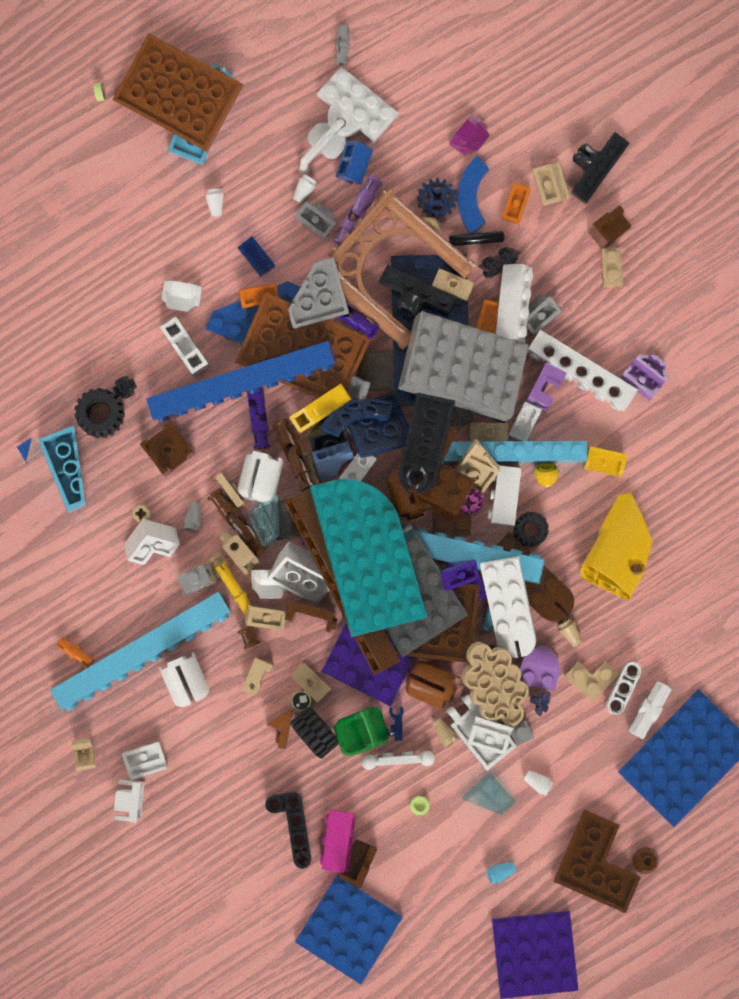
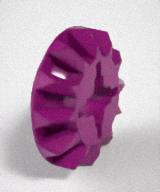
[460,487,484,515]

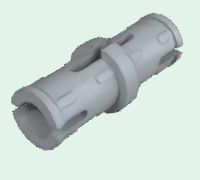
[335,26,350,66]

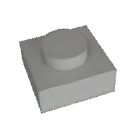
[348,376,370,400]
[511,720,534,746]

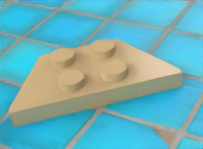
[454,439,500,494]

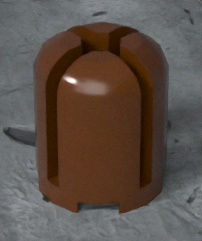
[387,476,434,520]

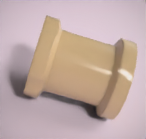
[132,505,152,523]

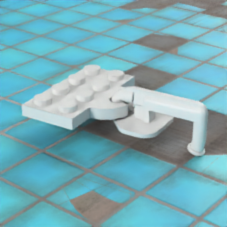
[299,67,399,174]

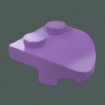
[620,354,668,401]
[520,646,559,691]

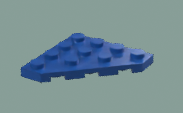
[206,281,300,345]

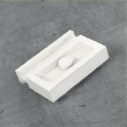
[467,716,513,755]
[122,741,168,780]

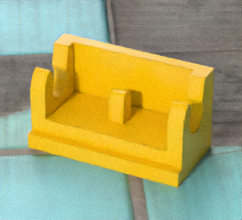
[584,446,627,477]

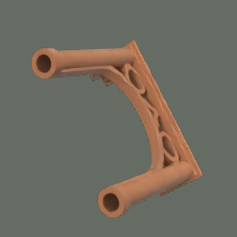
[328,188,477,350]

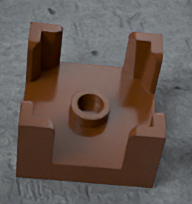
[140,421,195,477]

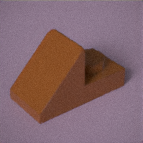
[267,710,293,749]

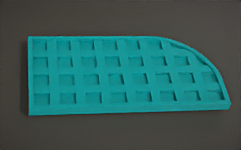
[310,479,427,637]

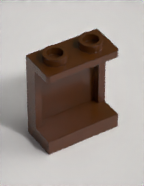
[284,601,338,633]

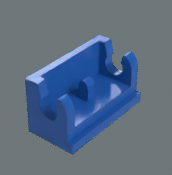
[335,141,373,185]

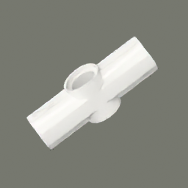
[628,681,672,739]

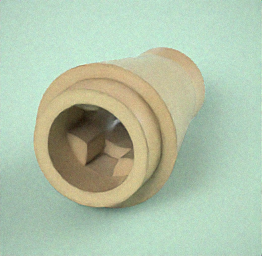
[557,617,583,647]
[433,718,459,748]

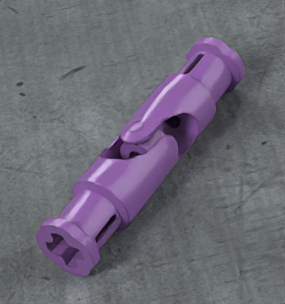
[333,175,383,246]

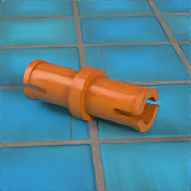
[56,637,94,669]

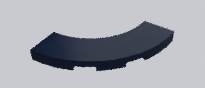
[321,398,394,438]

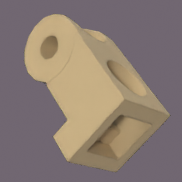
[244,657,274,695]

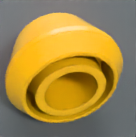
[534,463,560,487]

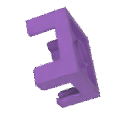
[526,362,567,412]

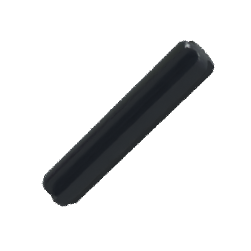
[448,231,505,246]

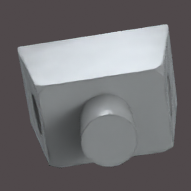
[177,564,218,597]

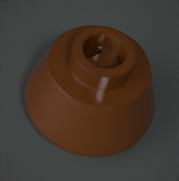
[632,847,659,874]

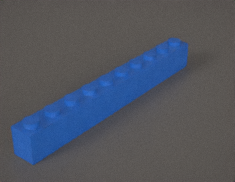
[146,341,337,422]

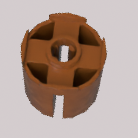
[406,661,460,712]

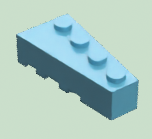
[38,426,86,513]

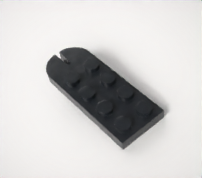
[398,393,455,494]

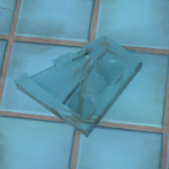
[248,494,280,547]
[462,772,515,815]

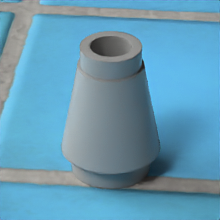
[182,503,201,532]

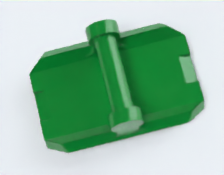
[333,706,390,756]

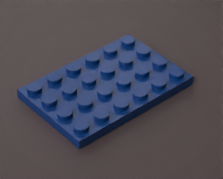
[618,689,739,827]

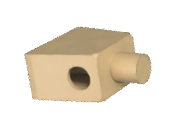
[220,531,261,575]

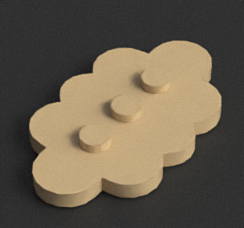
[462,642,529,726]

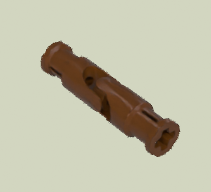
[272,419,317,492]
[207,488,269,557]

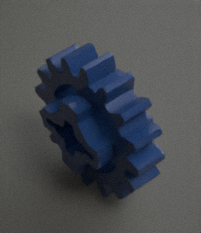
[417,178,458,220]

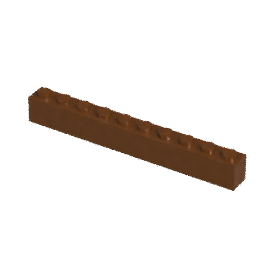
[284,488,400,675]

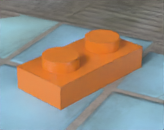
[501,183,531,225]

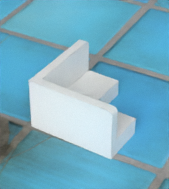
[124,519,180,565]

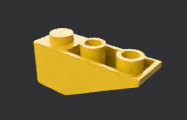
[289,384,352,433]

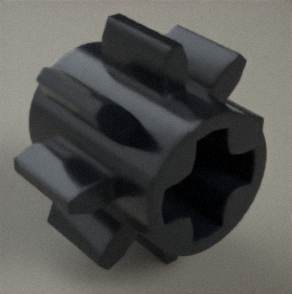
[112,376,137,399]

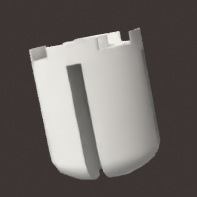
[238,451,284,503]
[158,652,209,707]

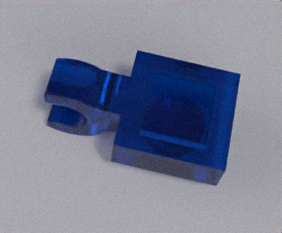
[389,707,404,741]

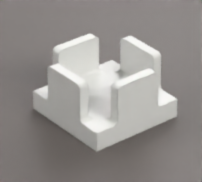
[114,779,145,823]

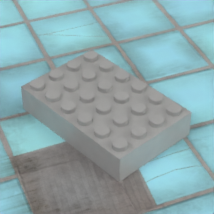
[398,311,529,421]

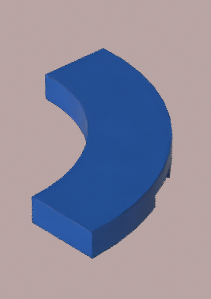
[457,155,490,234]

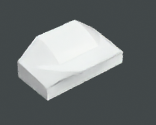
[161,281,202,312]
[251,570,287,599]

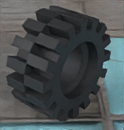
[513,512,549,547]

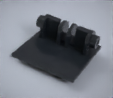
[478,247,521,278]

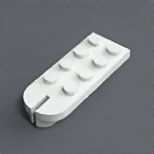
[480,556,536,658]

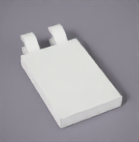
[446,693,517,771]

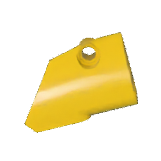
[580,493,653,600]

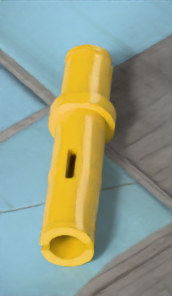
[214,561,252,616]

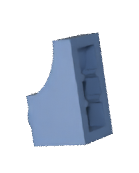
[312,441,354,481]

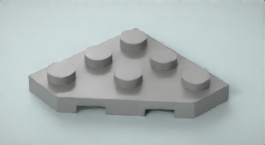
[288,257,349,329]

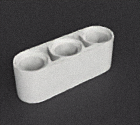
[605,662,641,715]

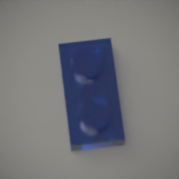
[237,236,276,278]

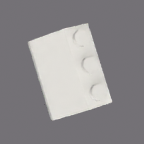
[267,541,329,605]

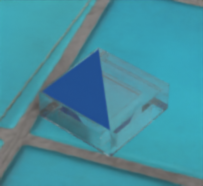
[16,437,43,463]

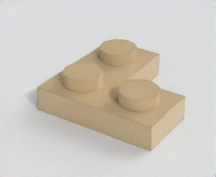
[565,661,619,702]

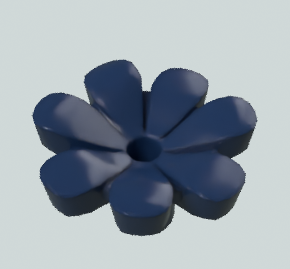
[530,692,551,716]

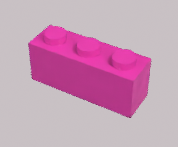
[320,810,357,873]

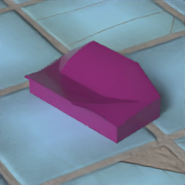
[449,114,490,156]

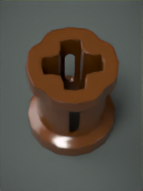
[237,626,260,649]

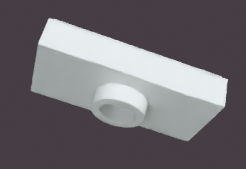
[509,401,542,441]

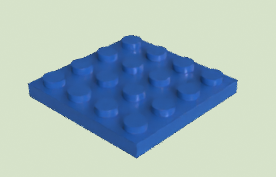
[295,875,403,984]

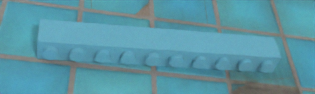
[50,592,231,712]

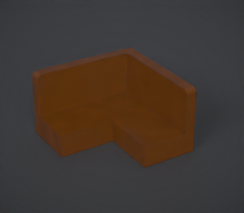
[588,206,631,249]
[340,839,377,888]

